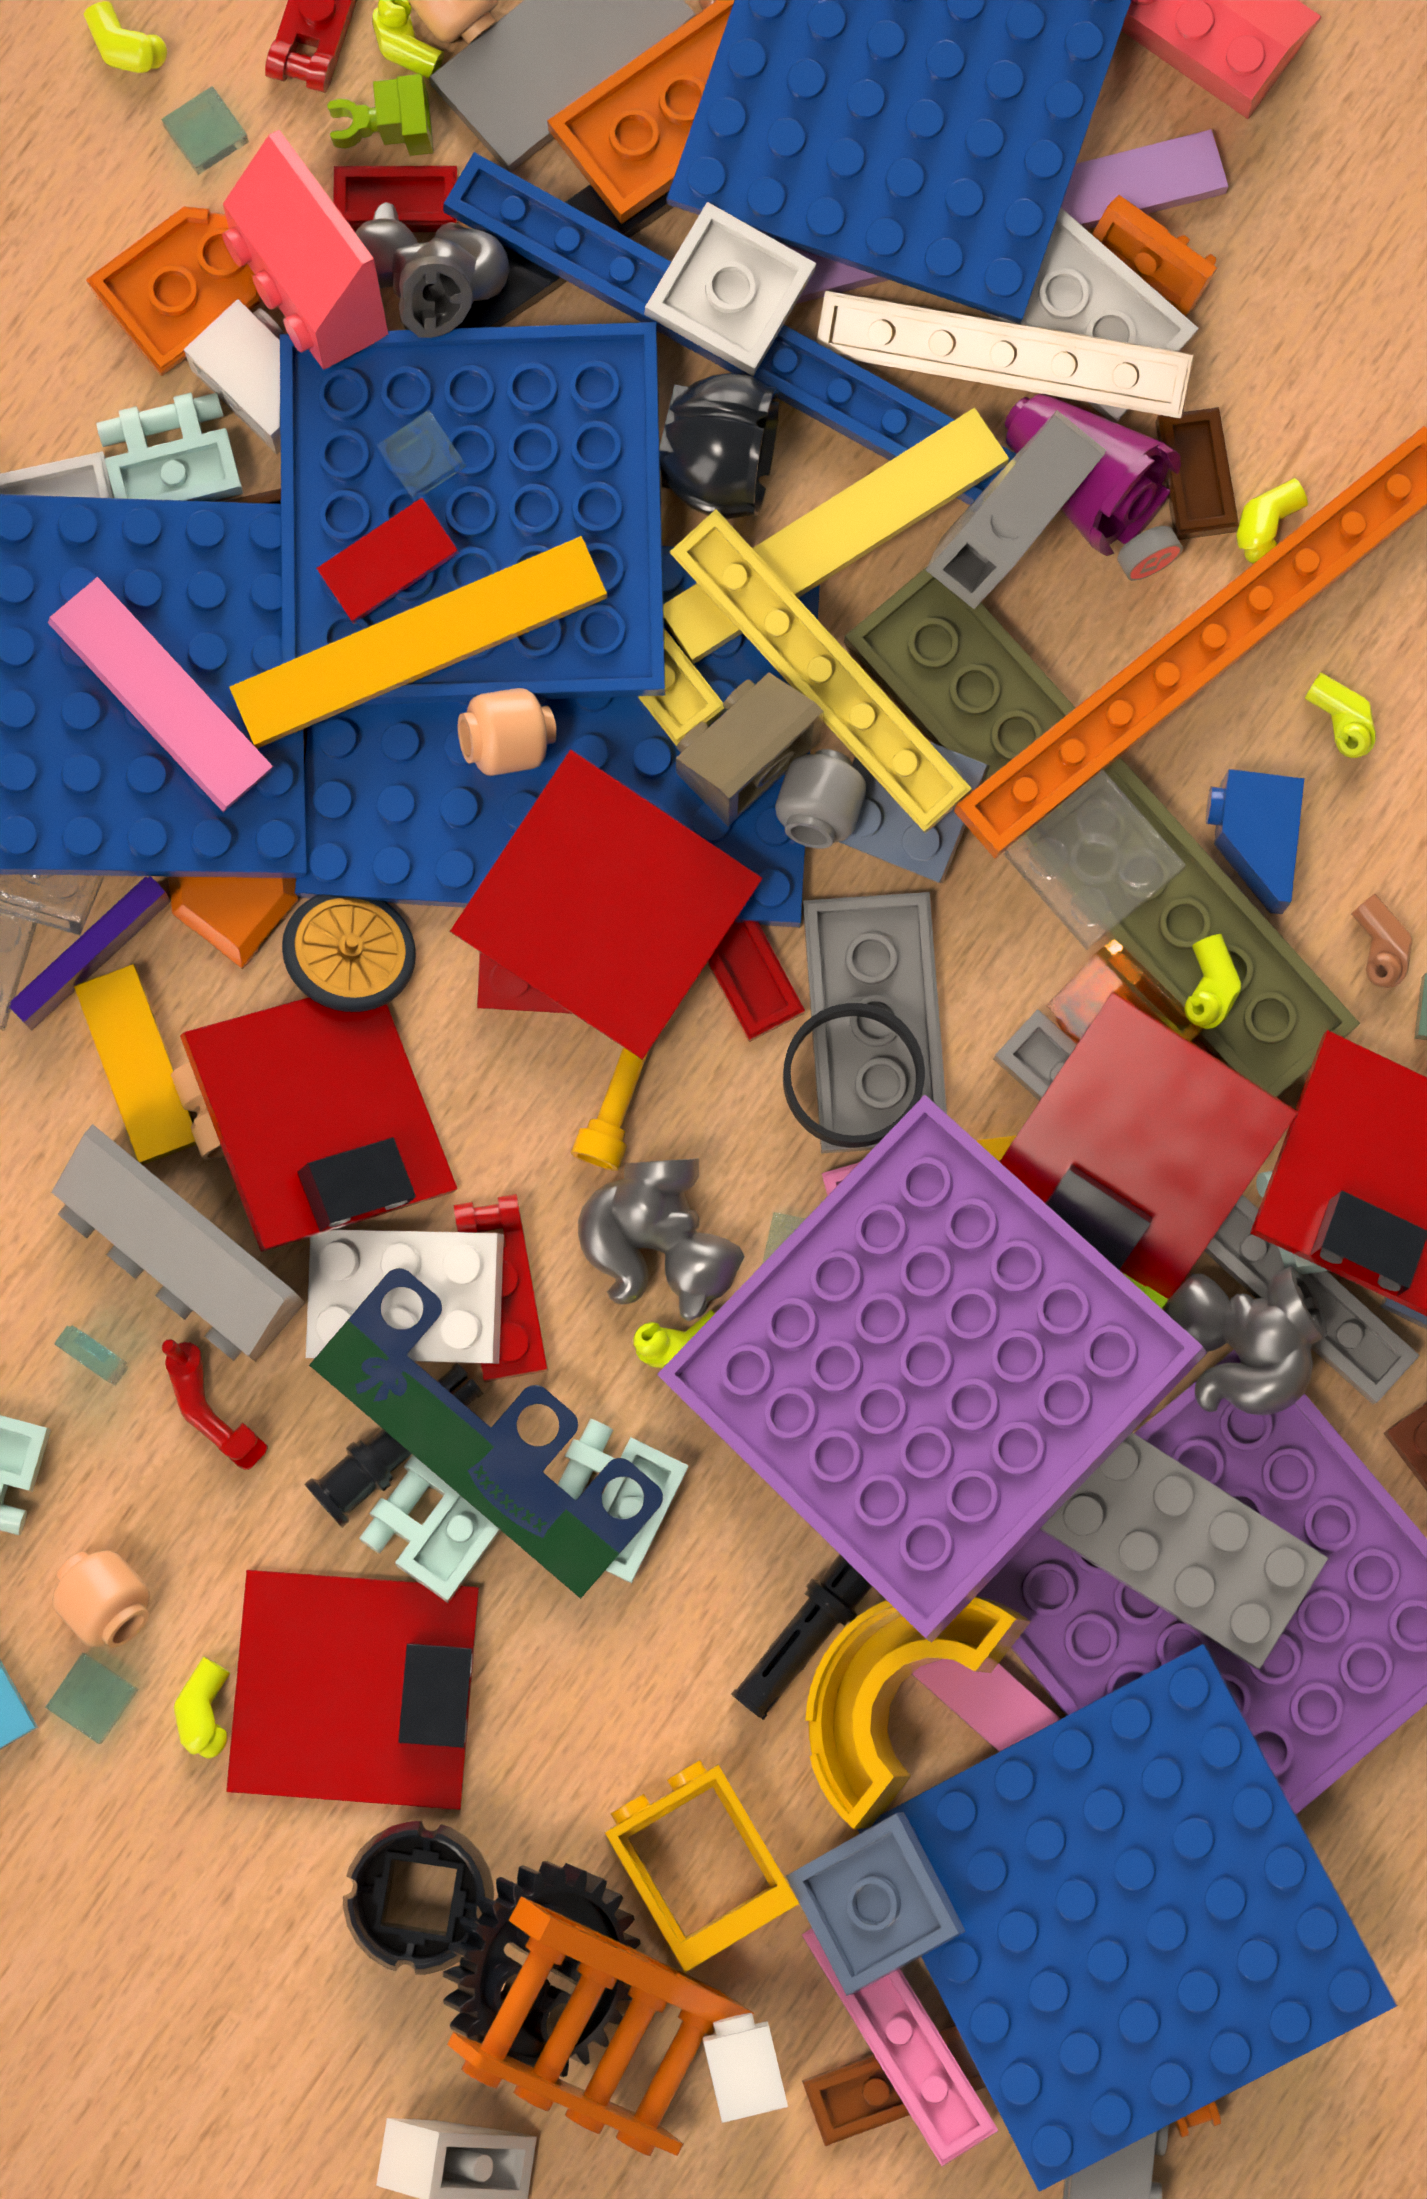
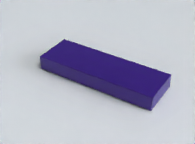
[9,876,171,1031]

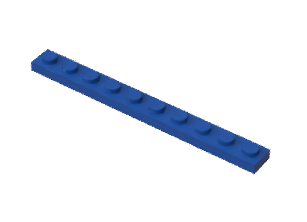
[443,152,1016,505]

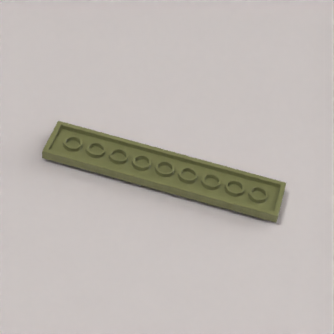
[844,567,1360,1097]

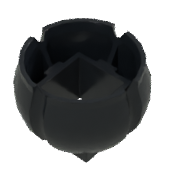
[659,373,779,519]
[343,1821,494,1975]

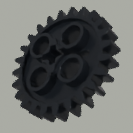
[443,1861,641,2077]

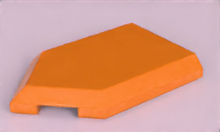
[86,206,261,376]
[168,877,299,969]

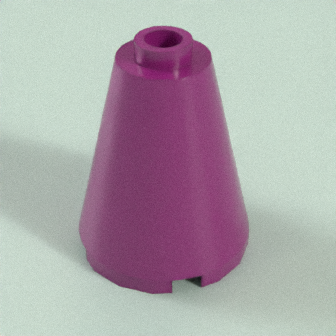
[1005,393,1181,556]

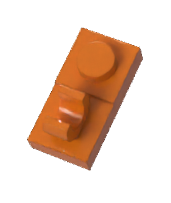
[1092,195,1217,317]

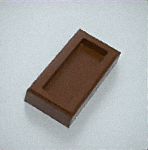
[1155,407,1239,540]

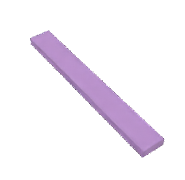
[779,129,1228,304]

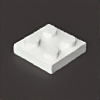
[644,202,816,376]

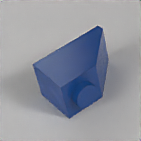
[1206,769,1305,914]

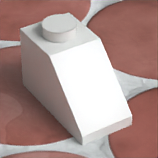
[184,299,284,455]
[703,2013,788,2123]
[376,2118,537,2199]

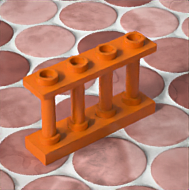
[447,1896,754,2156]

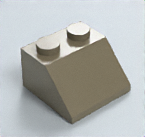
[676,673,824,826]

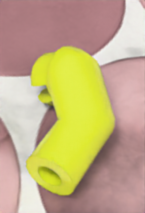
[372,0,444,79]
[83,1,167,73]
[1236,478,1308,564]
[1304,672,1376,758]
[1184,934,1241,1029]
[633,1309,715,1368]
[174,1656,230,1759]

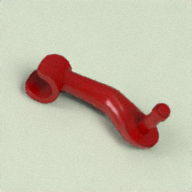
[162,1339,268,1470]

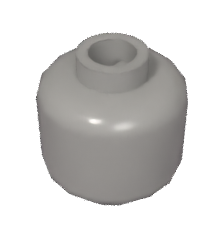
[775,749,866,849]

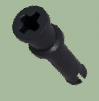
[304,1363,484,1528]
[731,1554,872,1720]

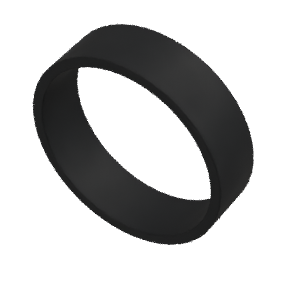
[783,1003,925,1148]

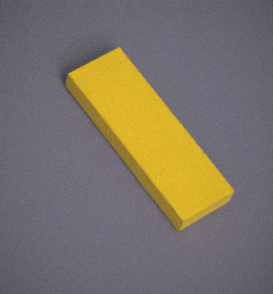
[74,964,197,1165]

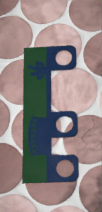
[309,1268,663,1599]

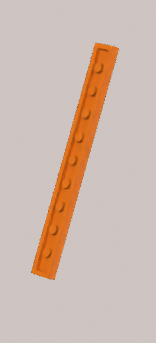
[954,426,1427,859]

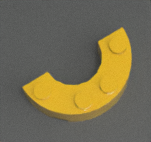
[805,1596,1031,1829]

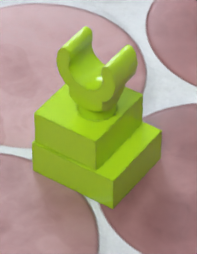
[327,74,434,156]

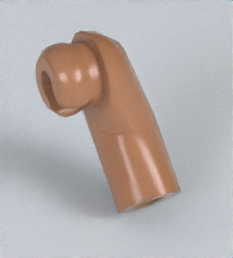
[1351,894,1412,988]

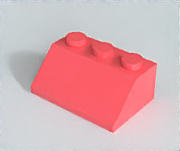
[1121,0,1321,119]
[222,130,388,370]

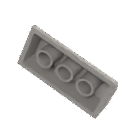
[51,1124,305,1362]

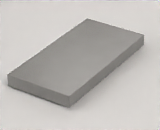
[429,0,696,172]
[803,892,947,1154]

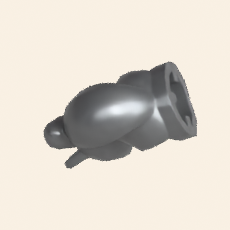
[355,202,510,338]
[578,1158,745,1321]
[1165,1266,1327,1415]

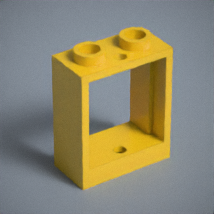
[605,1760,799,1972]

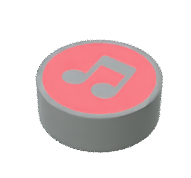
[1117,526,1183,581]

